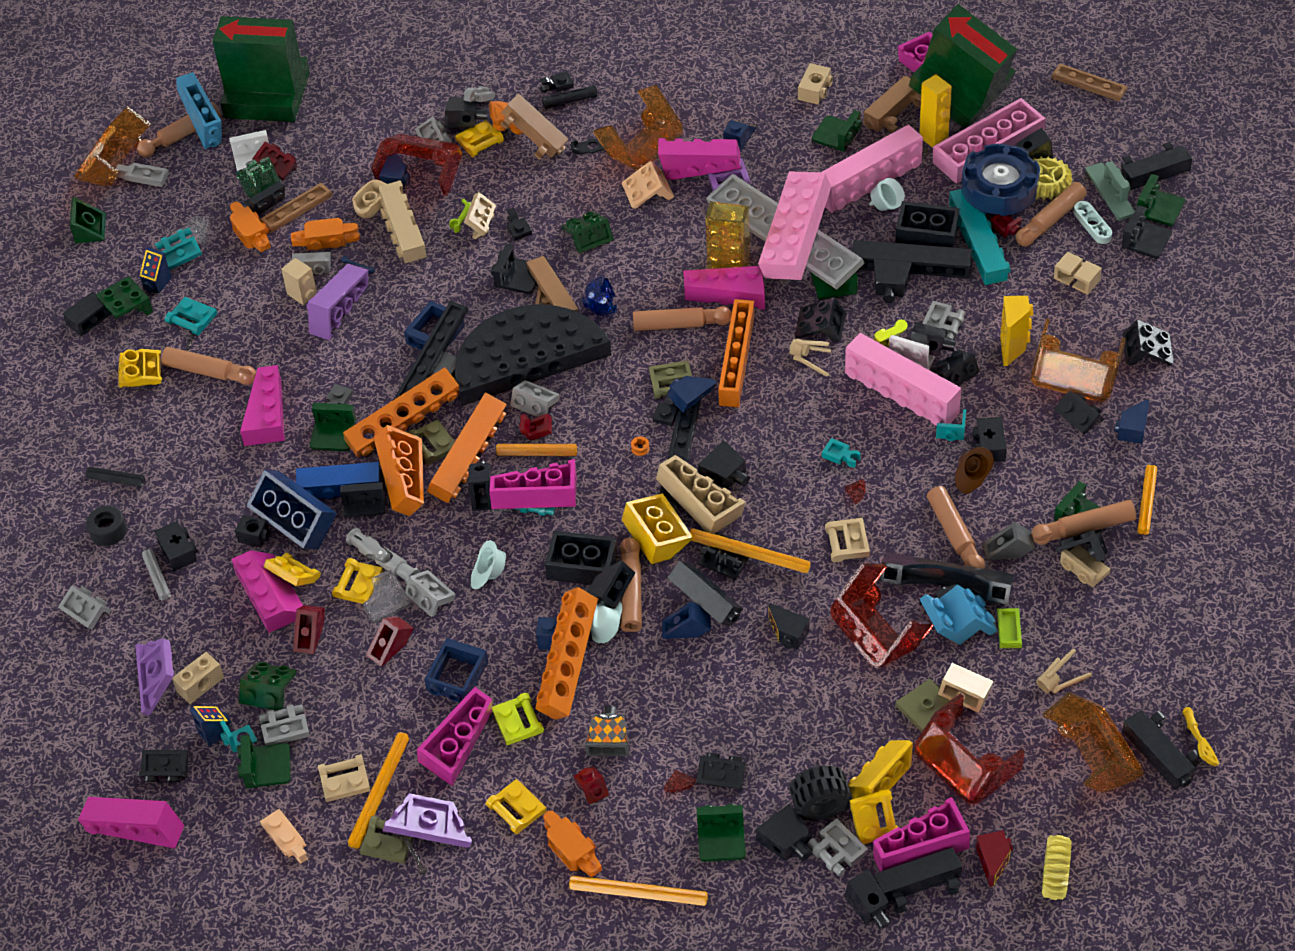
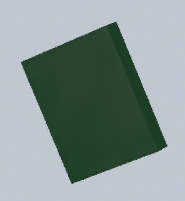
[70,197,106,244]

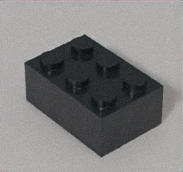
[895,201,960,248]
[545,531,618,585]

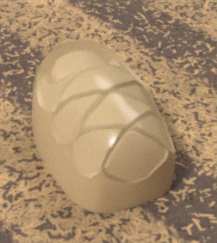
[352,180,386,219]

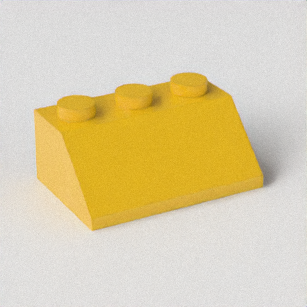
[1000,296,1033,366]
[622,493,693,564]
[848,740,913,805]

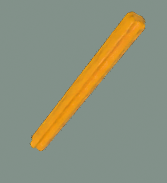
[690,528,811,573]
[348,732,409,849]
[569,876,708,906]

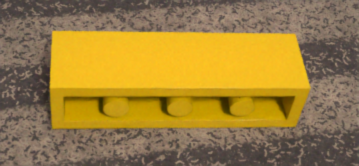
[919,75,952,148]

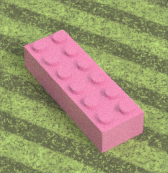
[932,98,1046,184]
[821,124,923,213]
[758,171,831,280]
[845,333,961,426]

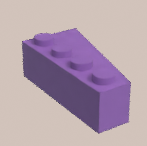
[307,264,368,340]

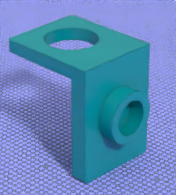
[936,409,966,441]
[220,720,257,753]

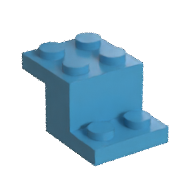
[920,585,998,645]

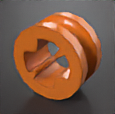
[631,436,650,456]

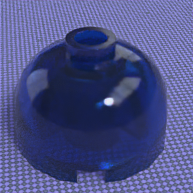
[582,276,618,316]

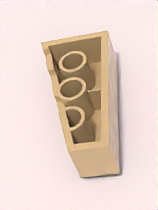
[379,180,427,263]
[656,455,746,534]

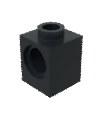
[235,515,270,548]

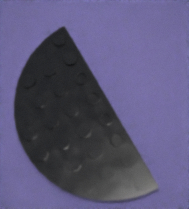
[455,304,611,406]

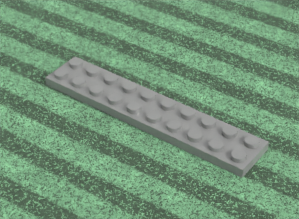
[706,174,864,289]

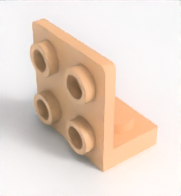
[622,161,674,209]

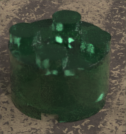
[236,157,280,198]

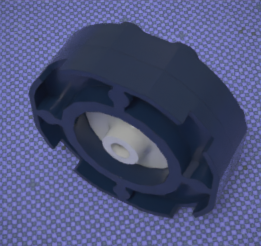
[961,144,1040,216]

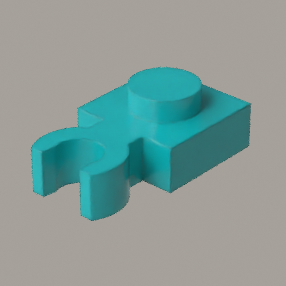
[822,438,861,468]

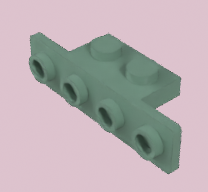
[1085,161,1135,220]

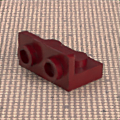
[252,141,297,180]

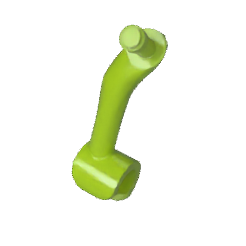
[449,199,471,233]

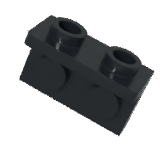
[696,753,747,790]

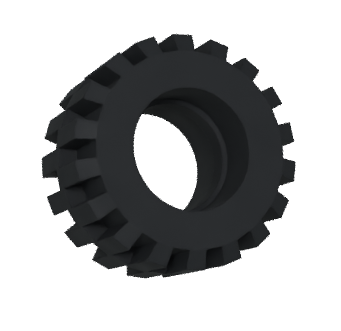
[789,765,852,821]

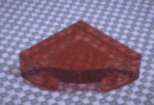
[845,479,866,504]
[664,770,695,793]

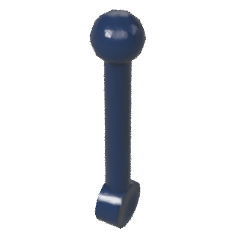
[341,256,375,274]

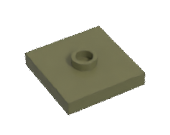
[895,679,959,735]

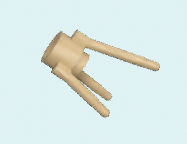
[790,339,831,376]
[1036,649,1092,694]

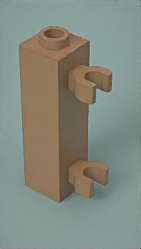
[863,76,921,132]
[501,93,568,160]

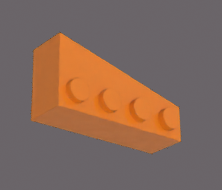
[374,425,424,516]

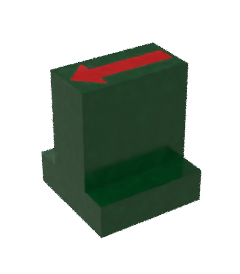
[909,4,1017,129]
[212,16,310,122]

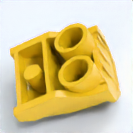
[118,349,162,388]

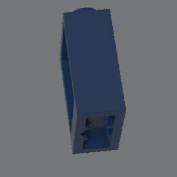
[404,301,465,350]
[424,638,488,702]

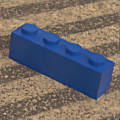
[296,462,381,499]

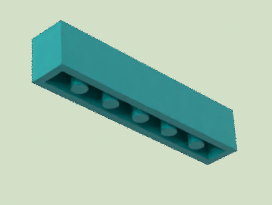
[949,189,1010,285]

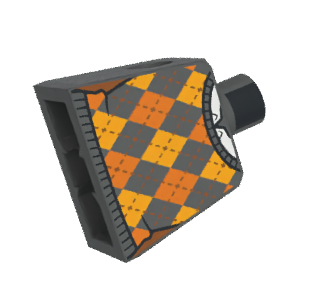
[585,705,629,756]

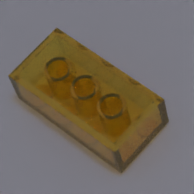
[705,201,750,269]

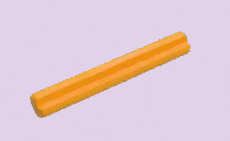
[496,444,577,456]
[1137,464,1157,535]

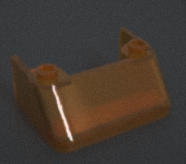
[593,85,683,170]
[73,105,151,187]
[1030,318,1126,402]
[1042,692,1144,793]

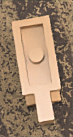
[260,809,308,864]

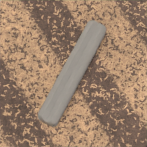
[142,549,171,601]

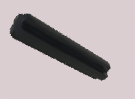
[86,467,146,487]

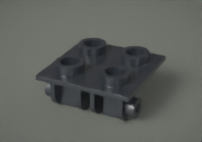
[698,533,750,580]

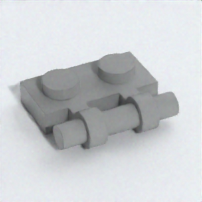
[923,301,965,339]
[259,704,310,745]
[807,819,868,876]

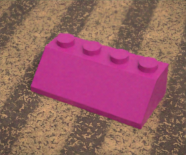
[231,550,303,633]

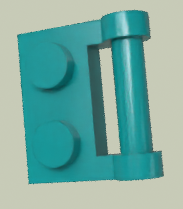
[165,297,218,336]

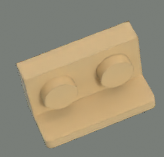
[464,192,496,239]
[1060,545,1111,588]

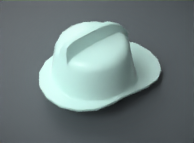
[869,178,905,211]
[471,540,506,590]
[590,602,622,643]

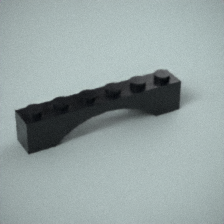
[879,552,1014,604]

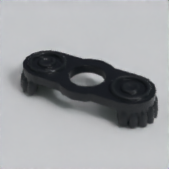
[570,133,615,155]

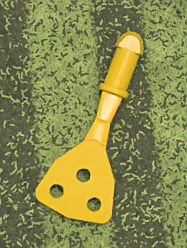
[1182,707,1219,766]

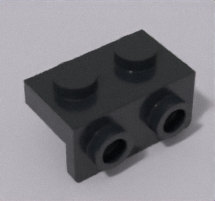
[244,181,285,214]
[929,350,980,386]
[1054,390,1104,434]
[340,482,385,517]
[138,750,188,782]

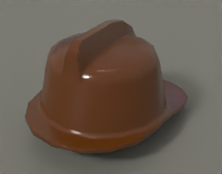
[955,447,994,494]

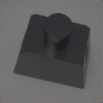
[445,97,488,128]
[1016,128,1053,160]
[874,259,912,303]
[910,321,956,356]
[698,440,750,489]
[468,461,493,511]
[756,804,812,861]
[844,869,891,930]

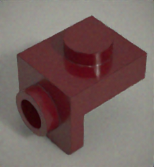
[990,214,1023,239]
[519,413,552,440]
[573,766,609,804]

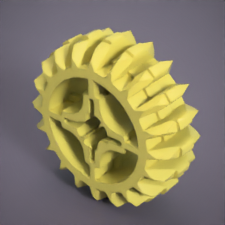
[1033,156,1072,201]
[1042,835,1072,900]

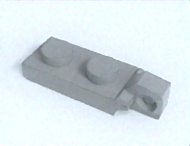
[464,86,495,102]
[115,163,169,187]

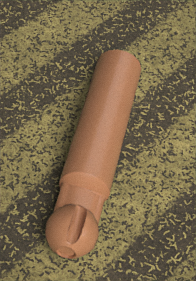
[137,102,221,157]
[1016,182,1087,247]
[633,306,732,331]
[161,347,256,385]
[927,486,985,569]
[1031,500,1136,545]
[619,538,642,632]

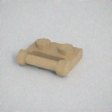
[825,518,870,562]
[318,754,370,802]

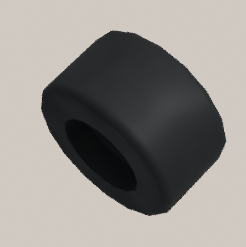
[86,506,127,546]

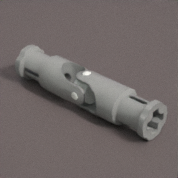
[346,528,420,584]

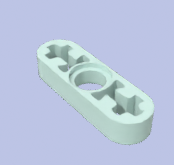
[1074,201,1112,244]

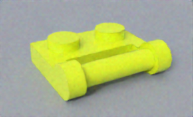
[873,319,907,348]
[492,693,544,745]

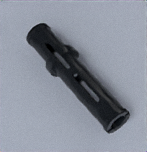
[542,85,598,109]

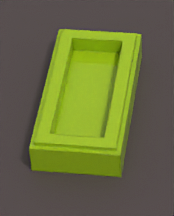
[997,608,1022,648]

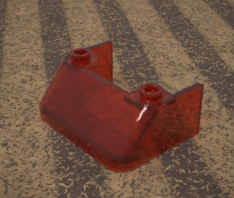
[371,133,462,196]
[830,563,934,667]
[914,693,1025,804]

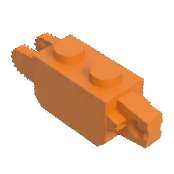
[230,202,271,252]
[291,218,360,250]
[543,810,602,878]

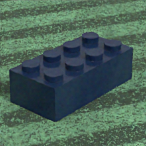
[246,470,337,549]

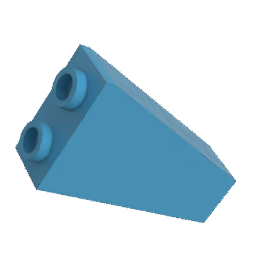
[176,72,222,149]

